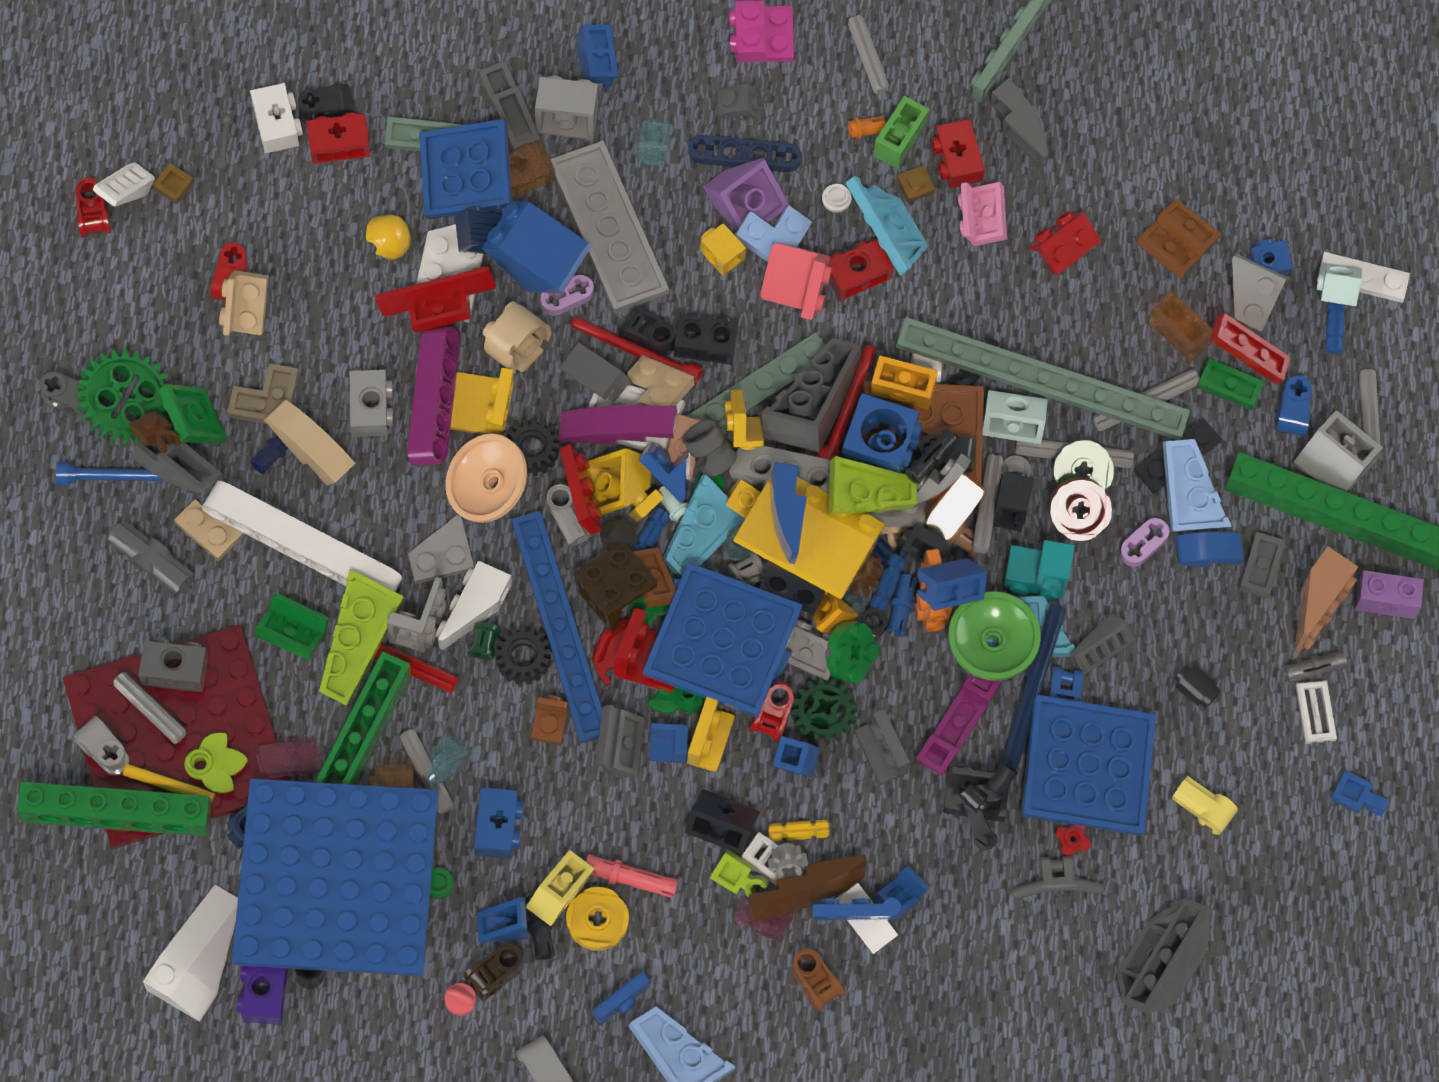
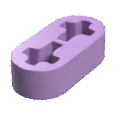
[540,275,594,316]
[1120,518,1169,567]

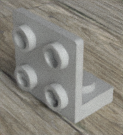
[387,577,447,653]

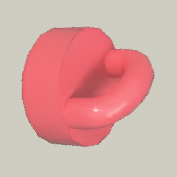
[445,983,476,1016]

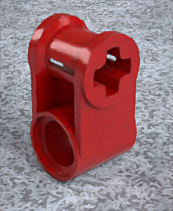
[75,178,111,238]
[210,243,248,301]
[748,679,794,742]

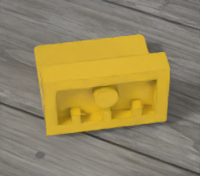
[451,368,514,436]

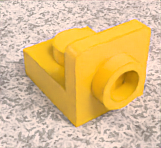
[726,479,761,519]

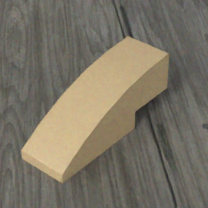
[264,400,356,486]

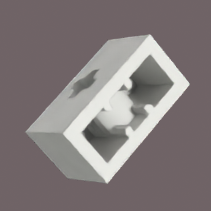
[250,83,303,153]

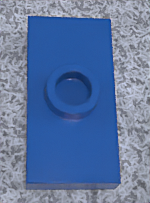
[593,973,650,1026]

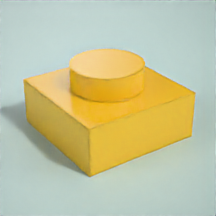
[629,489,664,522]

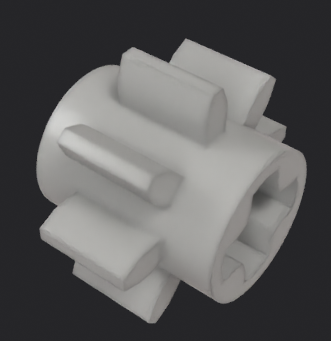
[768,843,808,879]

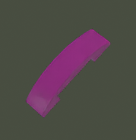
[916,674,1002,776]

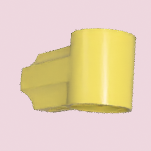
[1172,776,1238,835]

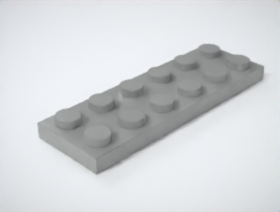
[549,140,669,314]

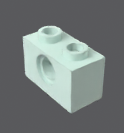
[982,390,1048,444]

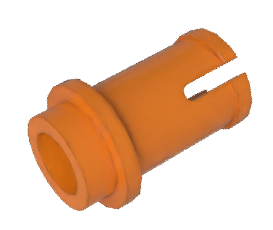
[848,115,886,140]

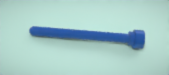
[56,462,165,486]

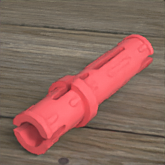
[586,854,678,899]

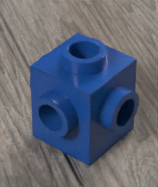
[1247,239,1292,276]

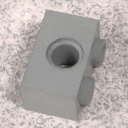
[349,370,393,437]

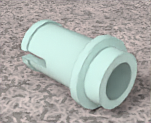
[658,486,689,523]

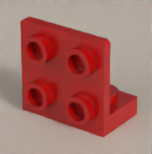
[614,608,675,692]

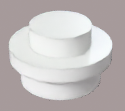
[822,184,851,213]

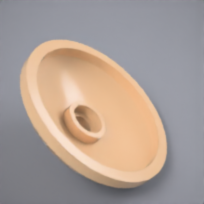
[446,434,527,523]

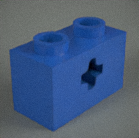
[474,787,524,858]

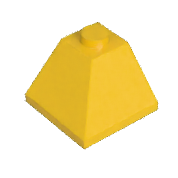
[587,448,651,515]

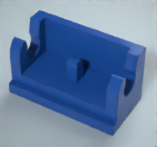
[576,25,618,89]
[917,558,987,611]

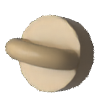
[881,526,909,548]

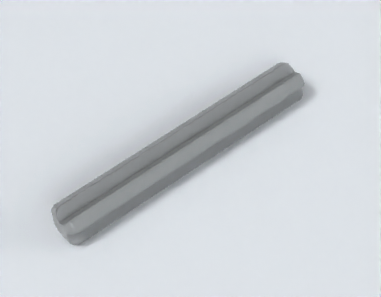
[1092,369,1200,431]
[1015,440,1134,468]
[972,454,1003,554]

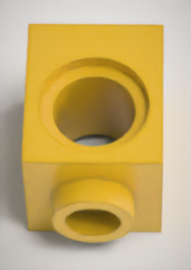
[700,223,746,276]

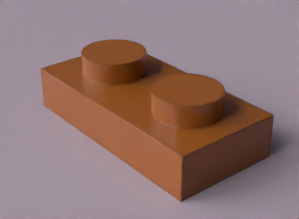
[632,547,676,608]

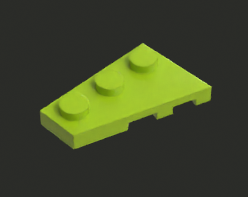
[828,456,917,515]

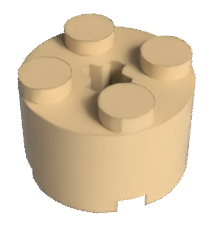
[483,301,551,374]

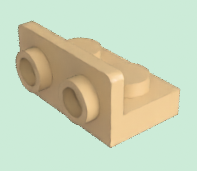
[219,270,269,336]

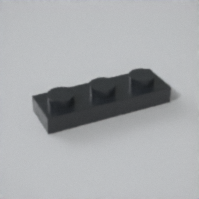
[1134,418,1223,494]

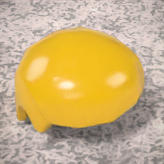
[366,215,411,260]

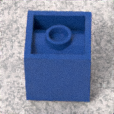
[842,393,923,475]

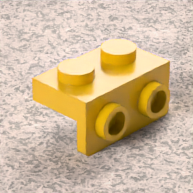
[724,390,764,450]

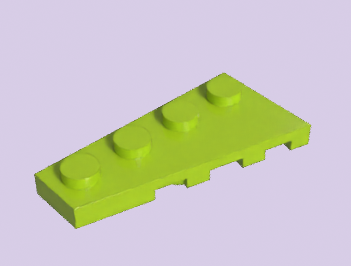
[319,569,405,707]

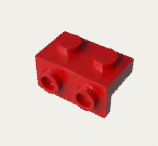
[1028,211,1101,275]

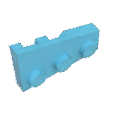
[663,474,745,579]

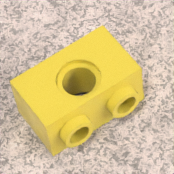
[526,850,595,926]

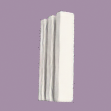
[1296,681,1337,744]

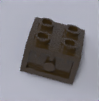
[573,542,657,634]

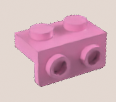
[958,182,1007,246]

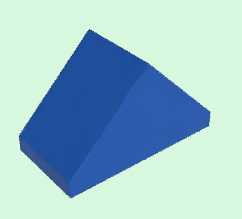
[477,897,528,943]

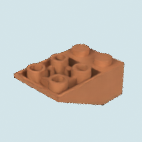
[1294,546,1358,655]

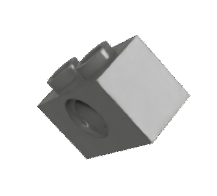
[138,638,209,692]

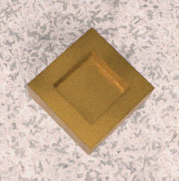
[152,163,194,205]
[896,165,935,203]

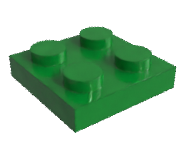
[158,384,227,445]

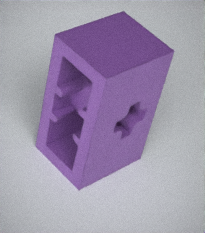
[1355,570,1424,619]

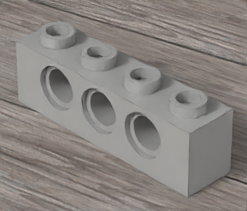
[729,446,831,493]

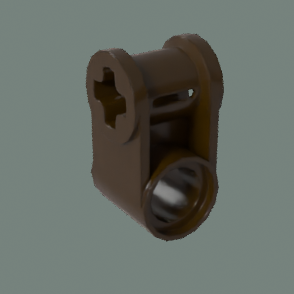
[463,944,524,1001]

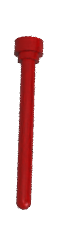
[570,317,703,389]
[817,345,876,460]

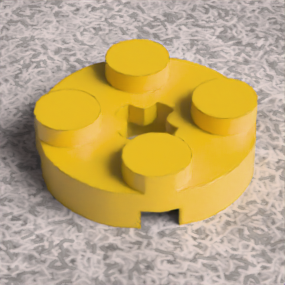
[566,887,629,951]

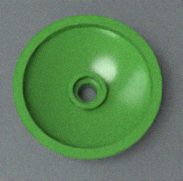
[948,591,1041,681]

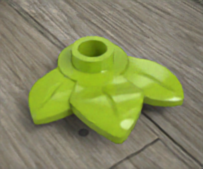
[185,733,248,793]

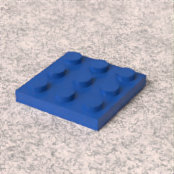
[419,119,512,220]

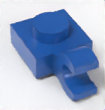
[1331,771,1389,817]

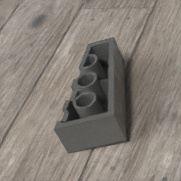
[761,338,861,452]

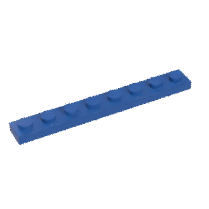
[511,511,602,744]

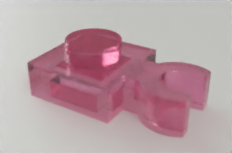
[734,899,794,942]

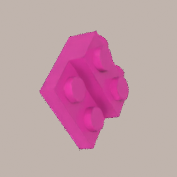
[729,1,794,62]

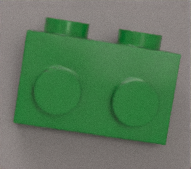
[254,593,329,661]

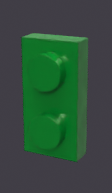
[1197,358,1264,411]

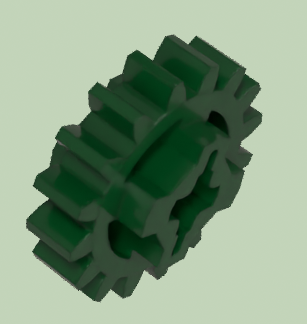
[791,678,858,745]

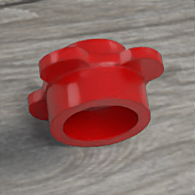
[1056,825,1091,856]

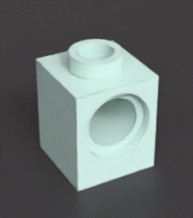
[1316,264,1362,306]

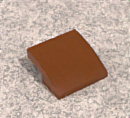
[1136,199,1222,279]

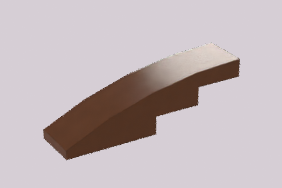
[747,855,867,923]

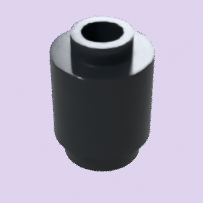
[1175,664,1222,709]

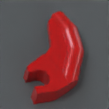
[591,617,631,687]

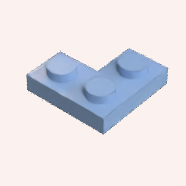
[734,205,812,262]

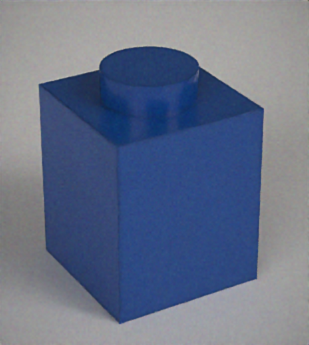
[773,736,820,778]

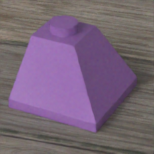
[703,158,789,231]

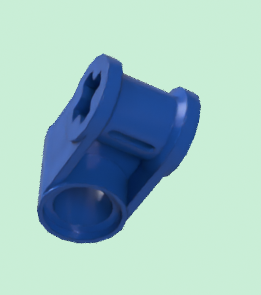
[1276,376,1312,436]

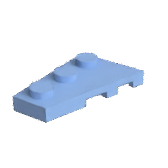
[1162,439,1232,532]
[629,1007,736,1082]

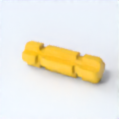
[768,820,829,842]

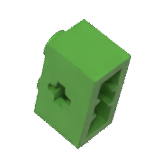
[873,95,930,169]

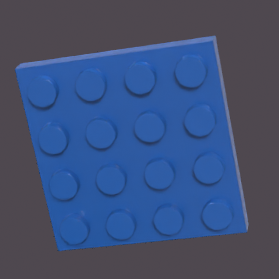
[643,562,803,718]
[1021,694,1156,836]

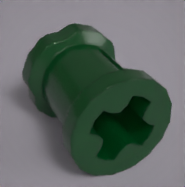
[467,622,501,661]

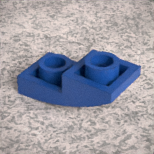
[1176,532,1244,568]

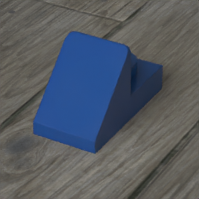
[639,442,690,503]

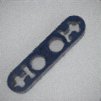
[688,135,802,172]

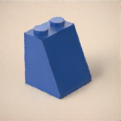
[482,201,592,293]

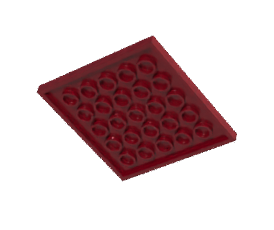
[62,624,288,849]

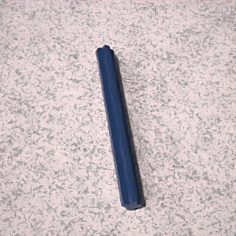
[1002,604,1066,771]

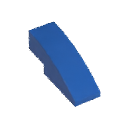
[770,462,807,564]

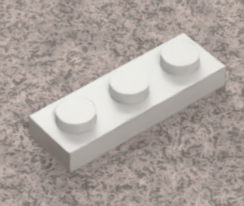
[1317,252,1410,303]

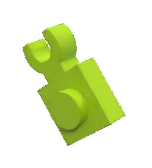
[710,850,770,898]

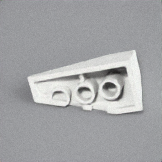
[143,885,238,1022]

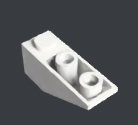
[436,561,512,650]

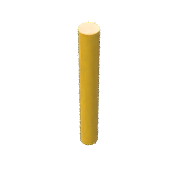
[123,764,215,803]

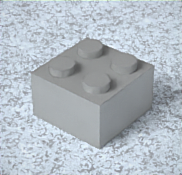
[535,76,598,140]

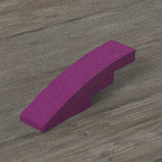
[558,405,678,445]

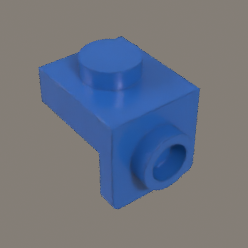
[873,866,929,921]

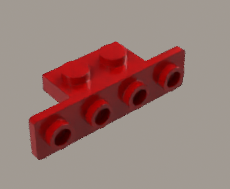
[375,266,496,333]

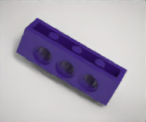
[237,966,288,1025]

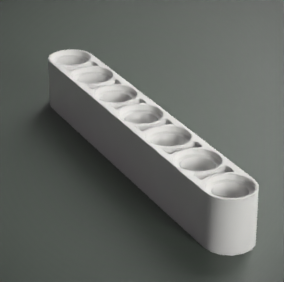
[202,481,402,592]

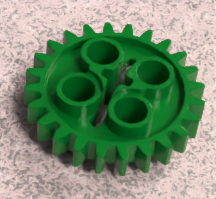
[75,349,169,446]

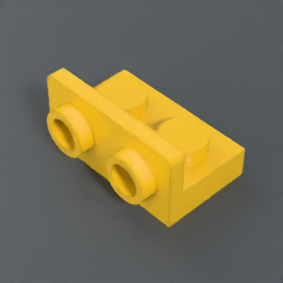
[687,697,735,772]

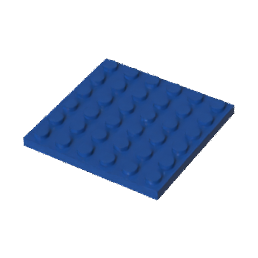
[232,779,439,976]

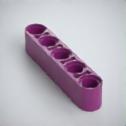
[407,326,460,467]

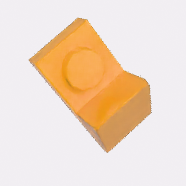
[813,591,859,634]

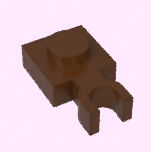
[129,410,180,453]

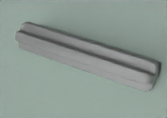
[848,15,889,94]
[1359,369,1380,445]
[113,672,186,744]
[400,729,453,814]

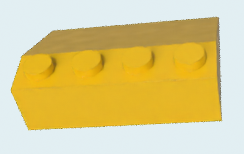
[733,477,885,599]

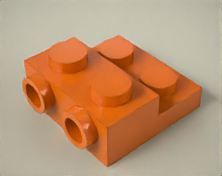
[914,549,953,632]

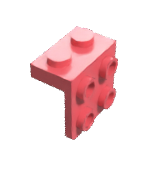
[761,243,832,320]

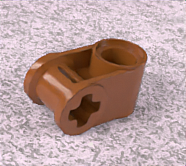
[791,949,845,1012]

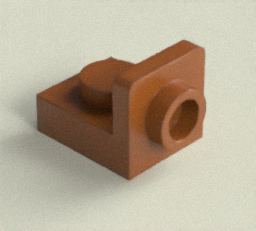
[531,695,568,745]

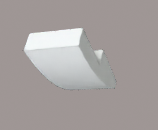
[836,882,898,954]

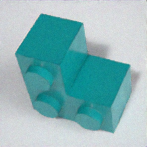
[1003,540,1075,601]

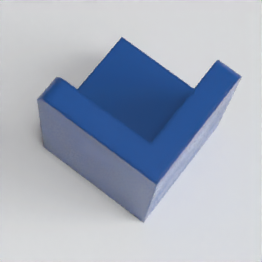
[649,723,688,763]

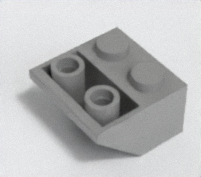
[1293,410,1383,493]

